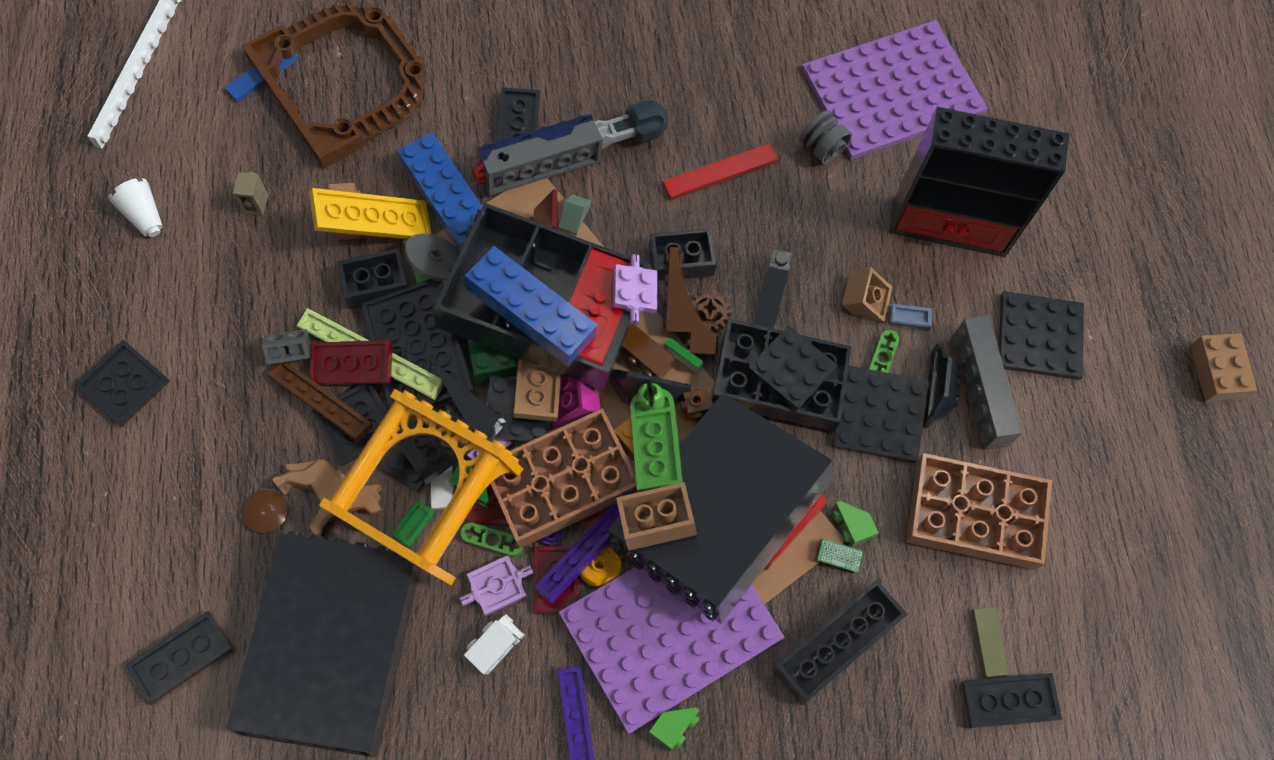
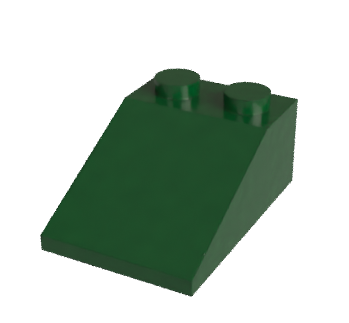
[467,339,517,384]

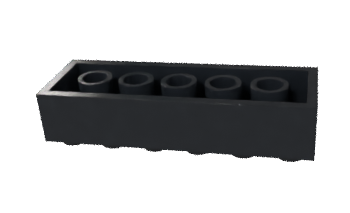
[772,580,908,705]

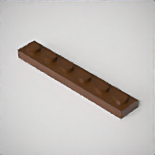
[267,362,373,442]

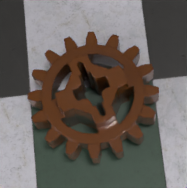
[691,290,732,333]

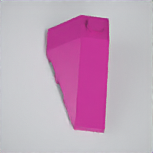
[553,374,601,429]

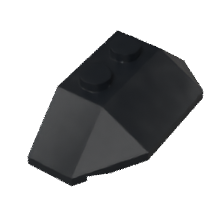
[923,344,961,429]
[608,368,692,406]

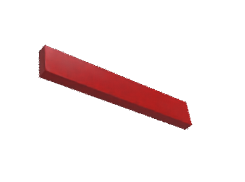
[663,143,778,200]

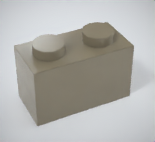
[233,172,268,216]

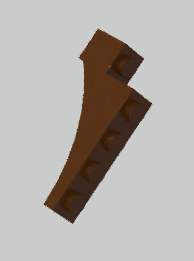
[663,247,718,355]

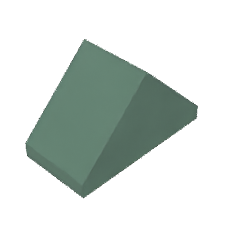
[558,195,592,236]

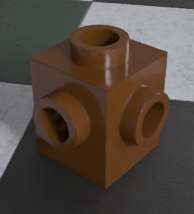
[679,388,713,421]

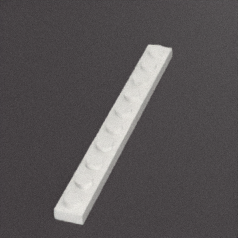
[88,0,181,149]

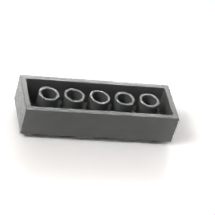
[952,315,1022,450]

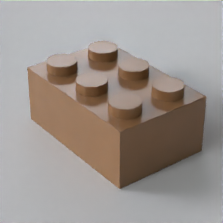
[1190,333,1257,402]
[617,482,697,551]

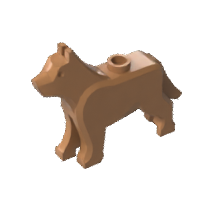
[272,459,382,536]

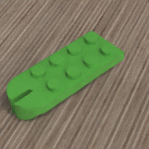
[630,382,683,492]

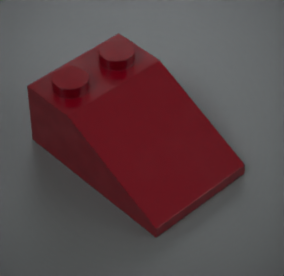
[529,189,559,230]

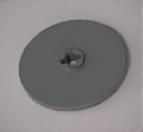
[404,233,459,281]

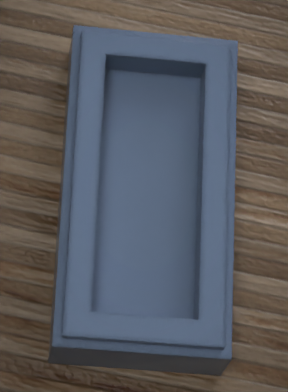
[889,304,932,330]

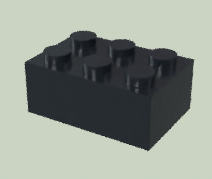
[649,228,717,281]
[337,248,408,309]

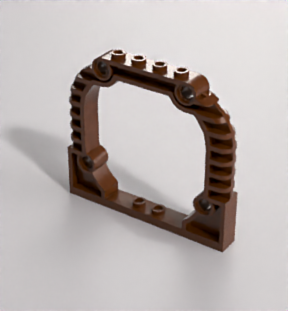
[242,3,426,169]

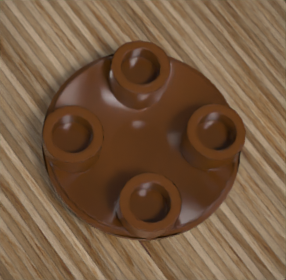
[242,490,288,534]

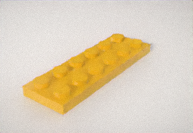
[309,188,431,239]

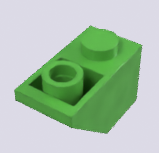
[832,501,879,547]
[648,707,699,751]

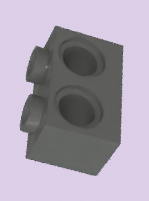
[262,329,311,365]

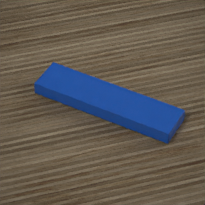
[224,46,299,103]

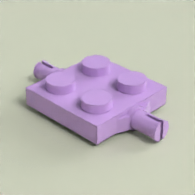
[613,254,657,325]
[459,555,533,616]

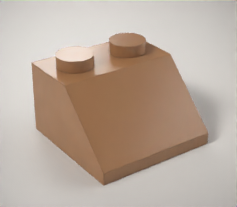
[842,267,892,323]

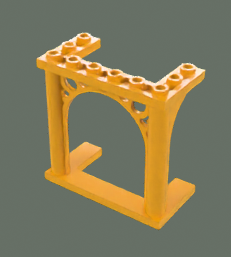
[319,389,523,585]

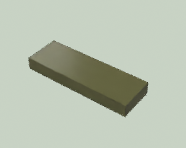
[972,607,1009,678]

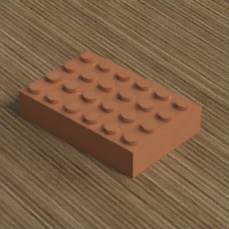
[491,408,638,548]
[906,453,1052,570]

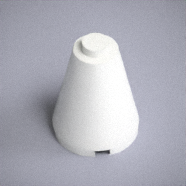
[108,178,163,237]

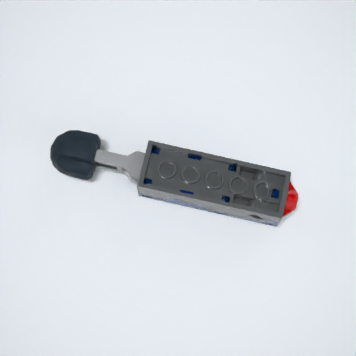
[472,101,668,196]

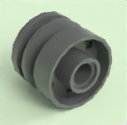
[799,111,853,164]

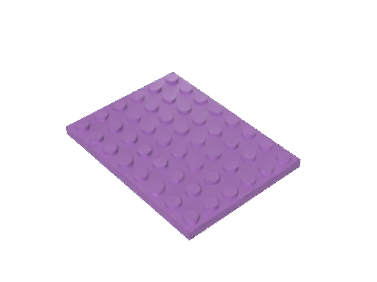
[802,20,988,160]
[559,568,785,735]

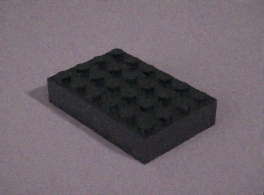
[711,319,852,432]

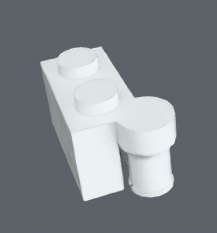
[464,614,525,674]

